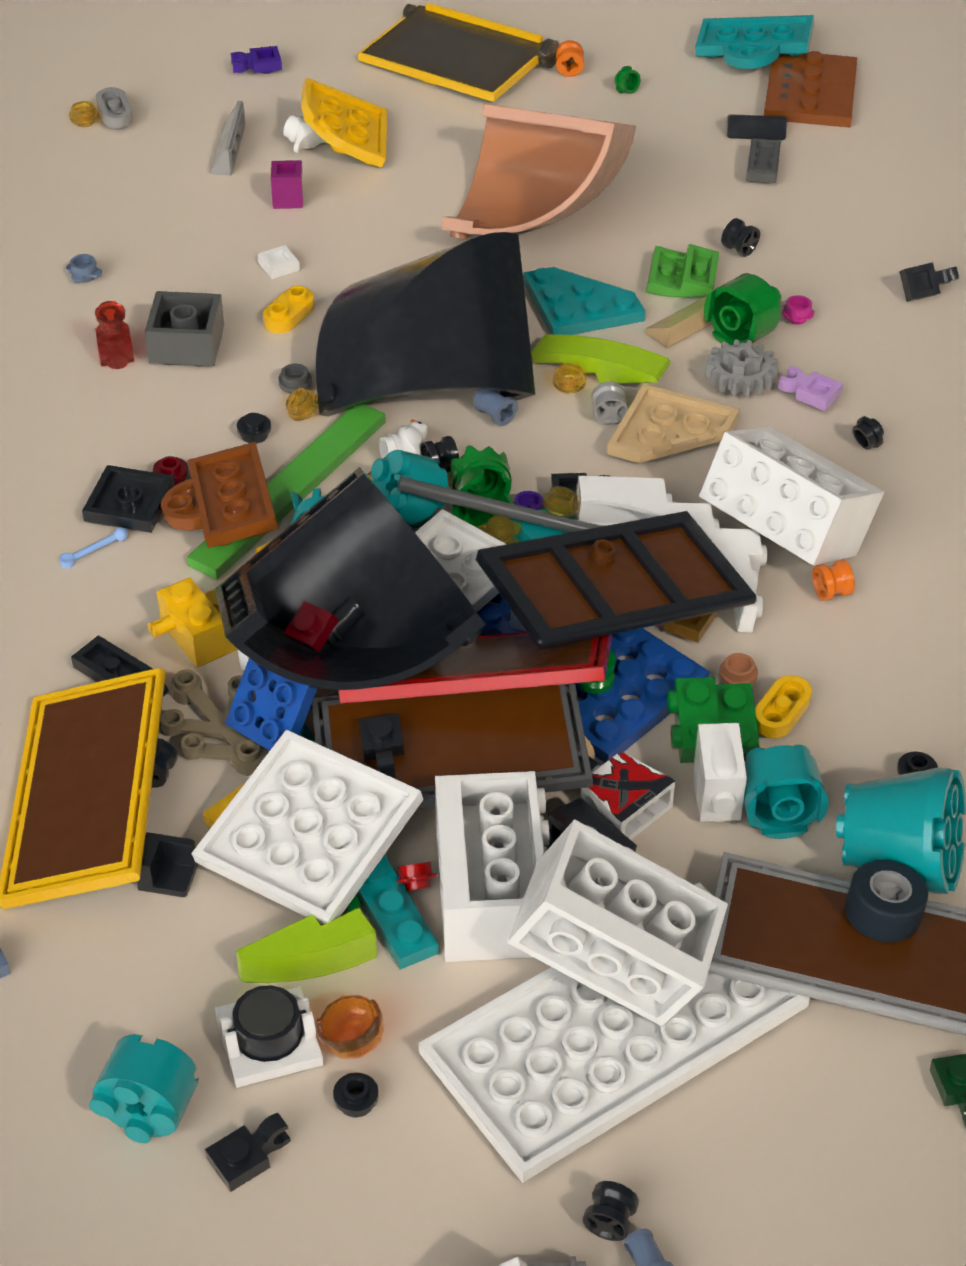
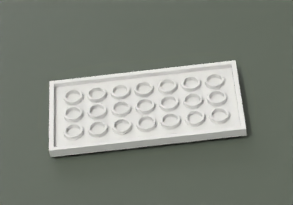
[419,882,810,1183]

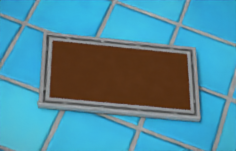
[708,852,966,1035]

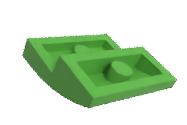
[646,244,719,297]

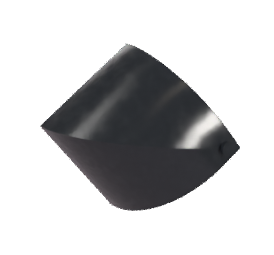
[316,232,536,417]
[215,467,486,690]

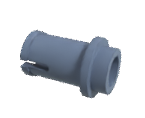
[624,1228,674,1266]

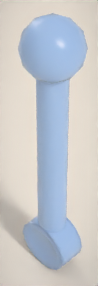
[59,527,128,568]

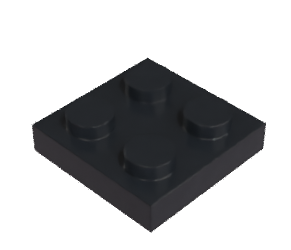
[82,465,175,533]

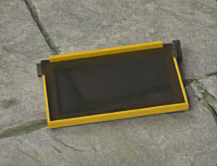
[358,3,559,102]

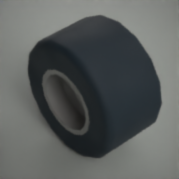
[844,860,929,943]

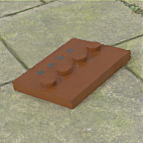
[764,51,857,128]

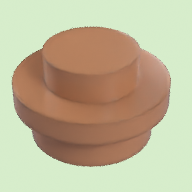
[719,653,758,685]

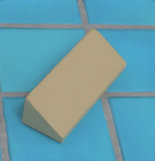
[645,295,711,348]

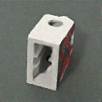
[581,753,675,840]

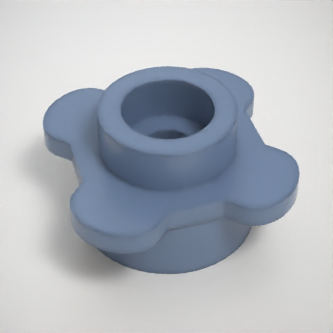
[66,254,102,283]

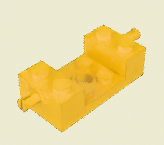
[148,542,270,668]

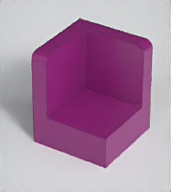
[271,160,303,209]

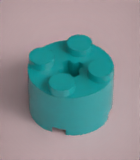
[371,450,448,529]
[743,745,829,839]
[89,1034,199,1143]

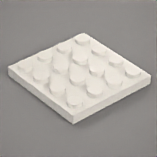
[191,730,423,925]

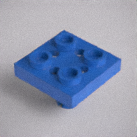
[225,658,318,751]

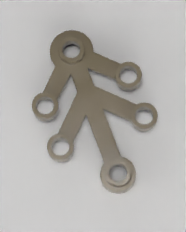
[160,669,268,776]

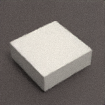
[258,245,300,279]

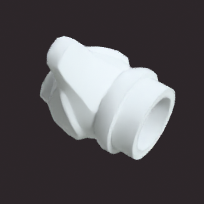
[284,115,327,153]
[379,419,428,459]

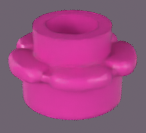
[782,295,814,325]

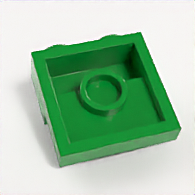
[667,677,760,763]

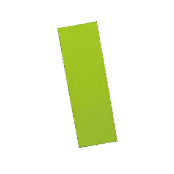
[236,908,377,983]

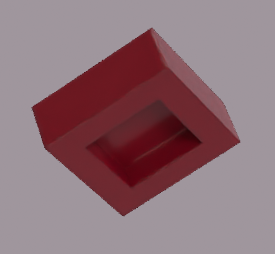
[284,601,339,653]

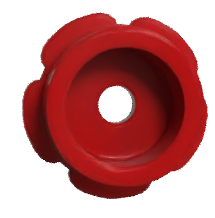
[396,861,437,891]

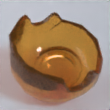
[316,995,384,1059]

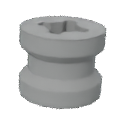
[591,381,628,425]

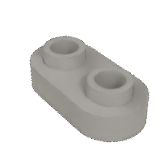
[96,87,132,130]

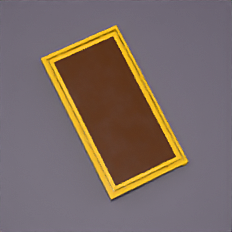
[0,668,166,910]

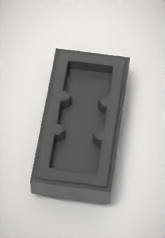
[746,138,781,183]

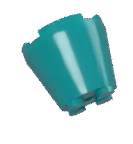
[836,767,966,894]

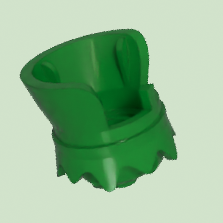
[446,445,514,533]

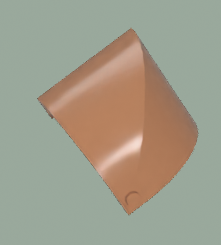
[441,104,636,239]

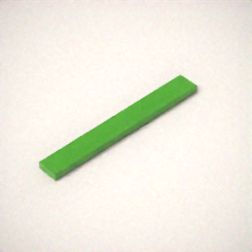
[187,403,386,580]

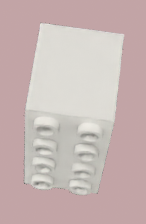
[699,426,884,565]
[435,771,549,962]
[507,819,728,1026]

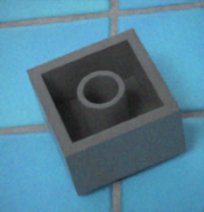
[145,291,224,366]

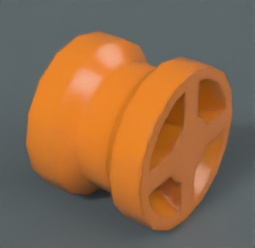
[556,40,584,77]
[812,559,855,601]

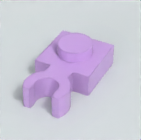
[778,366,843,411]

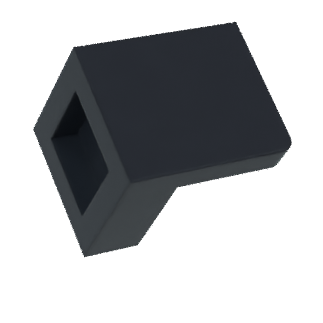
[137,832,198,897]

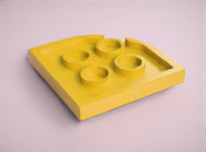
[301,77,387,168]

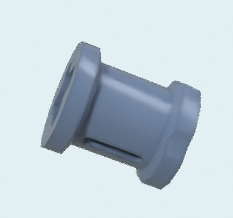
[473,390,518,426]

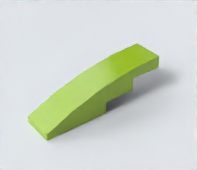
[531,334,671,384]

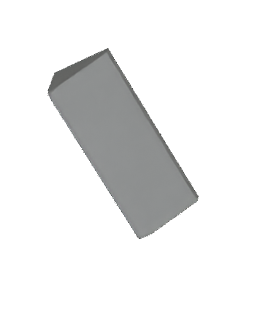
[210,101,246,175]

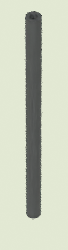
[397,476,603,533]

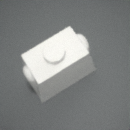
[692,723,747,823]

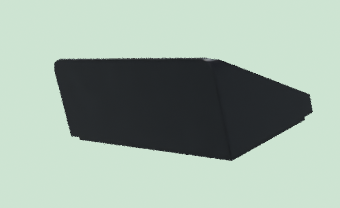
[727,114,787,140]

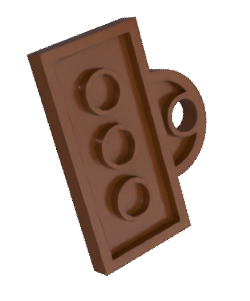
[161,442,279,548]

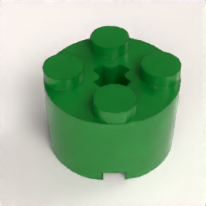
[704,273,781,345]

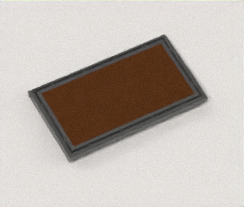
[310,683,593,809]

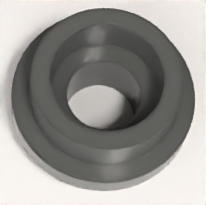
[278,363,312,394]

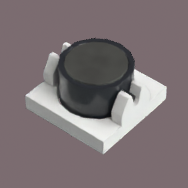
[215,985,323,1088]

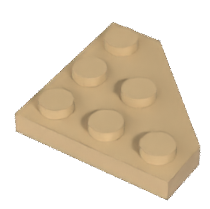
[607,383,740,463]

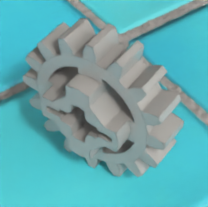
[705,339,778,397]

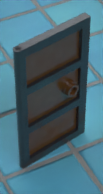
[475,511,757,650]

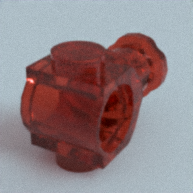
[95,301,134,369]

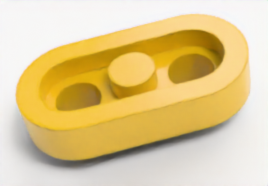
[263,285,315,333]
[755,675,812,738]

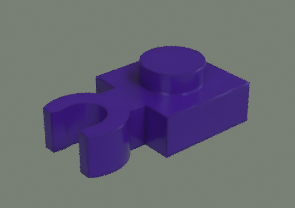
[230,46,282,74]

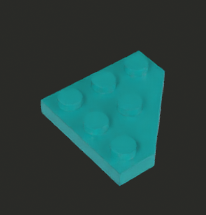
[523,267,645,335]

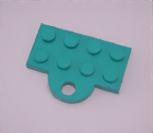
[695,15,814,69]

